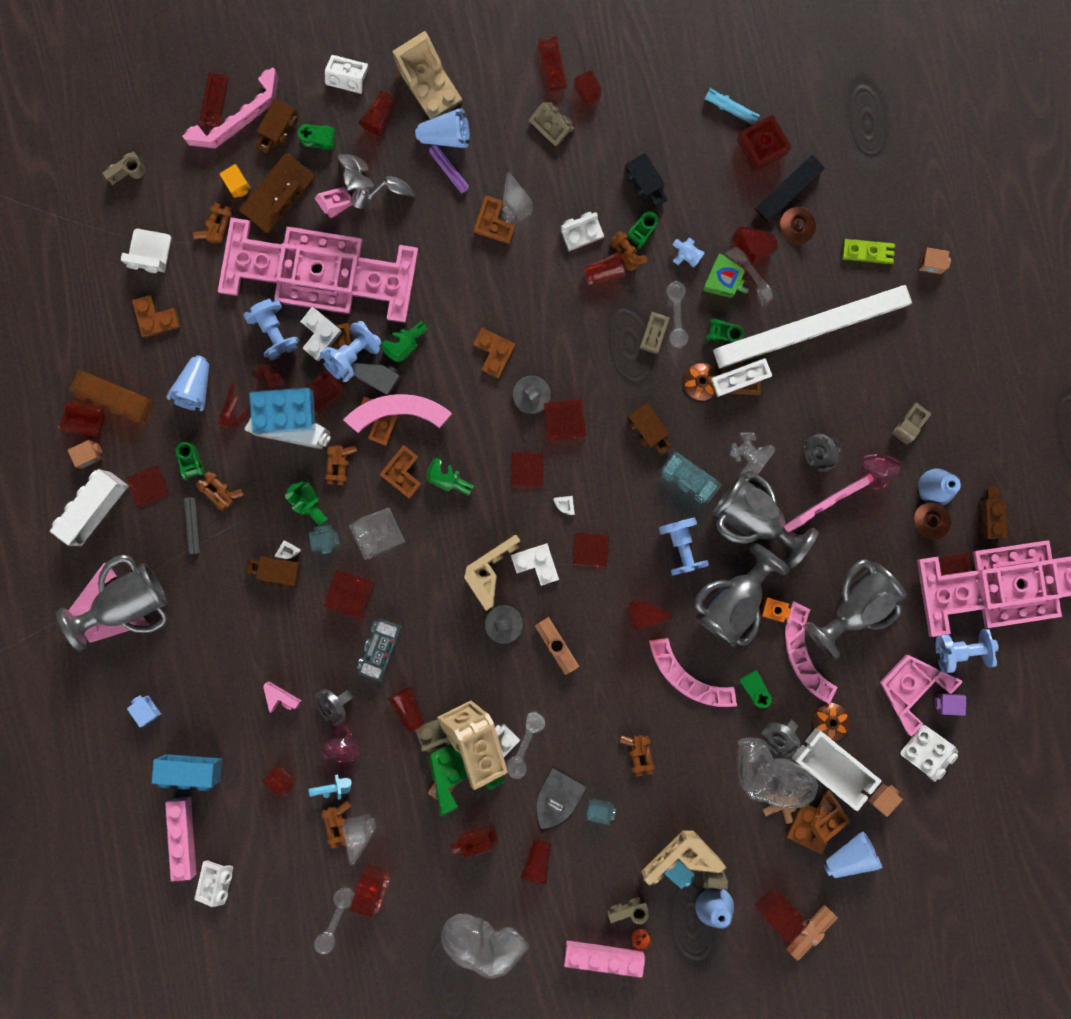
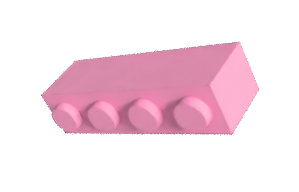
[165,797,197,881]
[564,940,645,977]

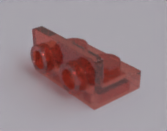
[302,371,345,416]

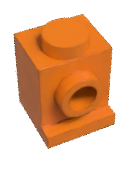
[760,597,791,622]

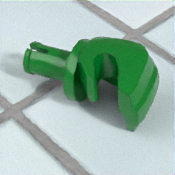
[381,320,428,362]
[426,458,474,496]
[285,481,328,527]

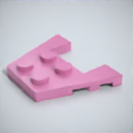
[69,563,150,642]
[880,655,962,737]

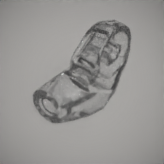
[737,737,818,809]
[441,913,530,979]

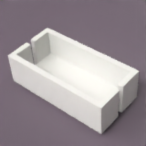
[50,469,129,546]
[792,728,881,811]

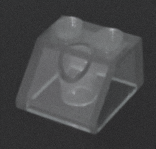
[502,172,533,226]
[349,508,405,560]
[342,814,376,865]

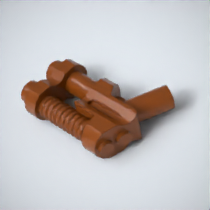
[193,203,233,243]
[610,231,647,271]
[324,444,357,485]
[196,471,244,511]
[619,735,655,776]
[321,800,351,848]

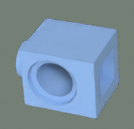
[127,695,161,727]

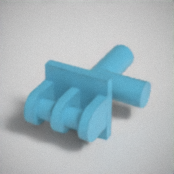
[309,775,351,800]

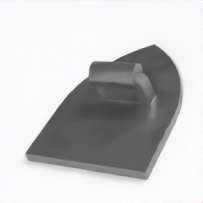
[537,768,586,829]

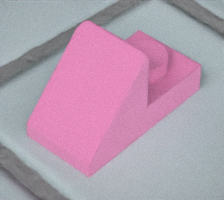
[315,187,352,218]
[263,682,302,713]

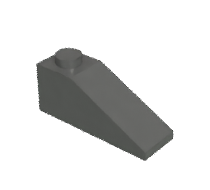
[351,363,401,396]

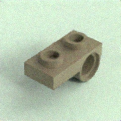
[102,151,145,185]
[892,402,931,445]
[702,871,728,891]
[608,897,648,924]

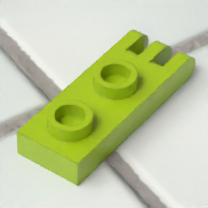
[842,239,895,264]

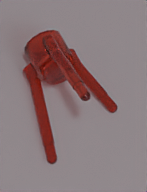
[218,381,251,430]

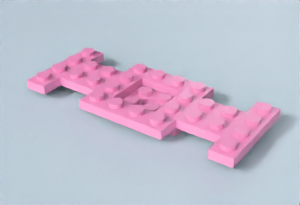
[218,218,419,323]
[917,540,1071,637]

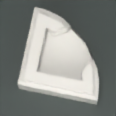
[553,496,575,515]
[274,540,301,559]

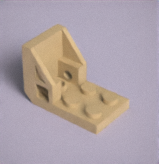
[392,31,463,120]
[464,535,520,610]
[437,701,508,790]
[641,831,726,885]

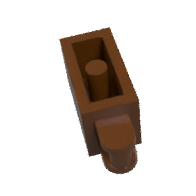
[256,98,298,154]
[627,403,672,456]
[979,487,1007,539]
[245,556,302,589]

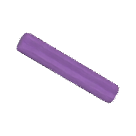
[429,145,469,194]

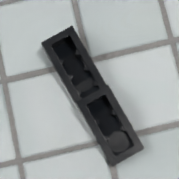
[754,154,825,223]

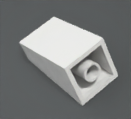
[244,418,331,449]

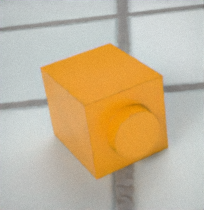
[219,164,251,198]

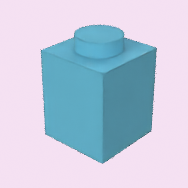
[664,858,695,889]

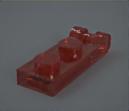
[538,36,567,91]
[199,73,229,128]

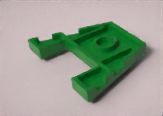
[428,744,505,817]

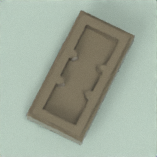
[639,312,670,354]

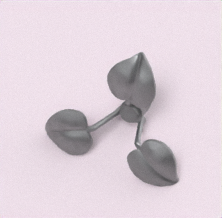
[338,154,415,209]

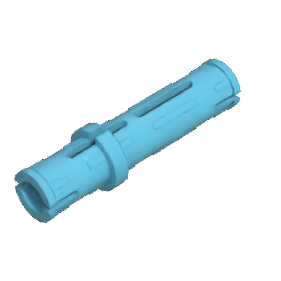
[705,88,760,126]

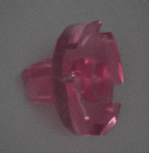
[861,454,901,490]
[321,725,361,763]

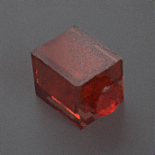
[574,70,602,105]
[262,764,295,798]

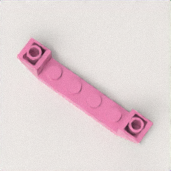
[182,67,279,148]

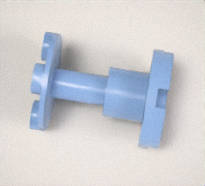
[243,298,299,361]
[320,321,381,382]
[659,517,709,576]
[935,628,998,673]

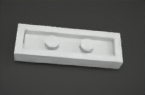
[711,358,772,397]

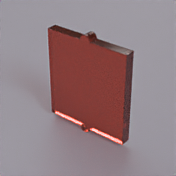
[512,451,544,488]
[126,465,169,507]
[572,533,610,567]

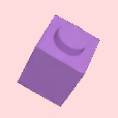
[934,693,966,716]

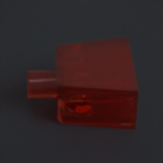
[450,823,498,858]

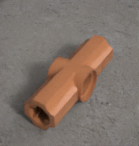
[535,617,579,675]
[785,905,838,961]

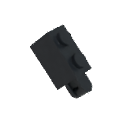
[624,153,667,208]

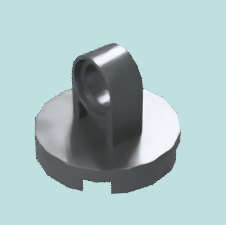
[513,376,550,414]
[803,434,841,472]
[485,605,523,644]
[315,689,354,726]
[762,718,800,757]

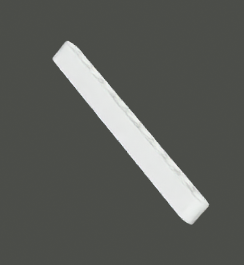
[713,285,912,369]

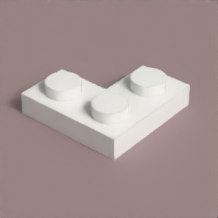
[300,307,342,361]
[511,543,559,586]

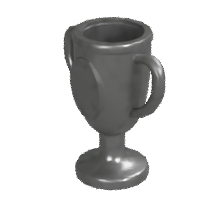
[713,473,819,569]
[695,542,790,647]
[56,555,168,651]
[803,559,907,660]

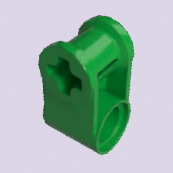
[298,124,336,150]
[626,212,658,250]
[705,319,744,344]
[176,442,204,480]
[739,670,772,708]

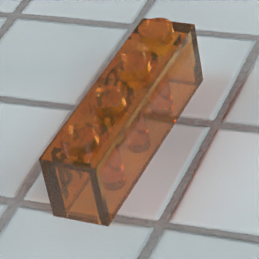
[70,369,154,423]

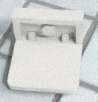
[121,229,172,273]
[901,725,958,782]

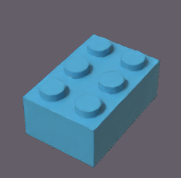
[250,388,316,434]
[152,754,222,791]

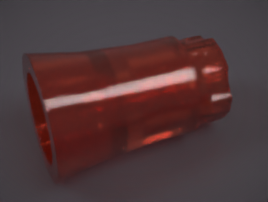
[359,91,396,136]
[583,252,626,285]
[387,687,424,732]
[520,839,551,884]

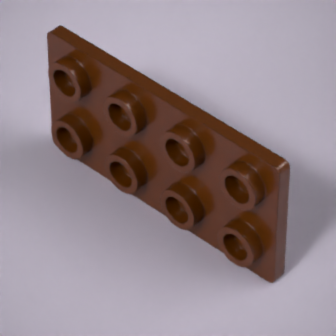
[239,153,315,234]

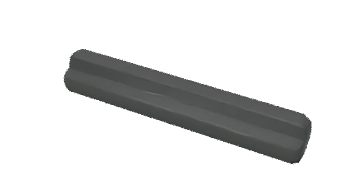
[184,497,200,554]

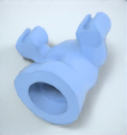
[672,238,705,268]

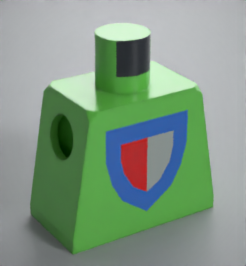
[703,253,751,298]

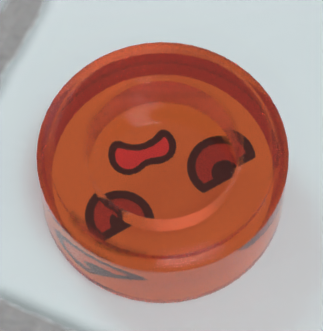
[631,929,651,950]

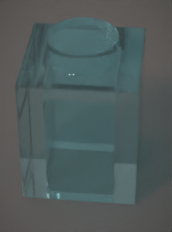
[586,797,616,825]

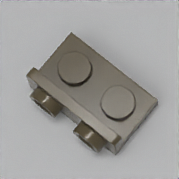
[529,102,575,146]
[415,719,451,753]

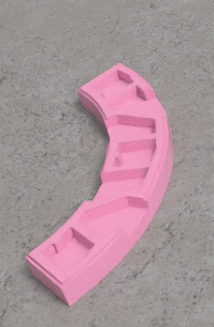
[344,394,452,433]
[784,473,874,532]
[785,601,838,704]
[649,638,737,707]

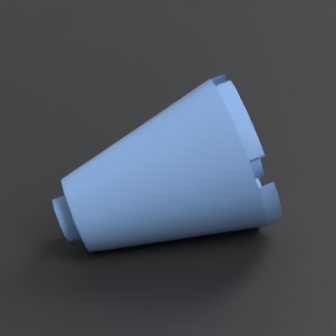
[415,108,470,148]
[166,356,209,411]
[918,469,961,506]
[824,831,882,878]
[695,889,734,928]

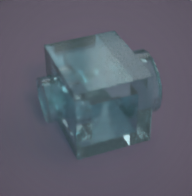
[309,525,340,554]

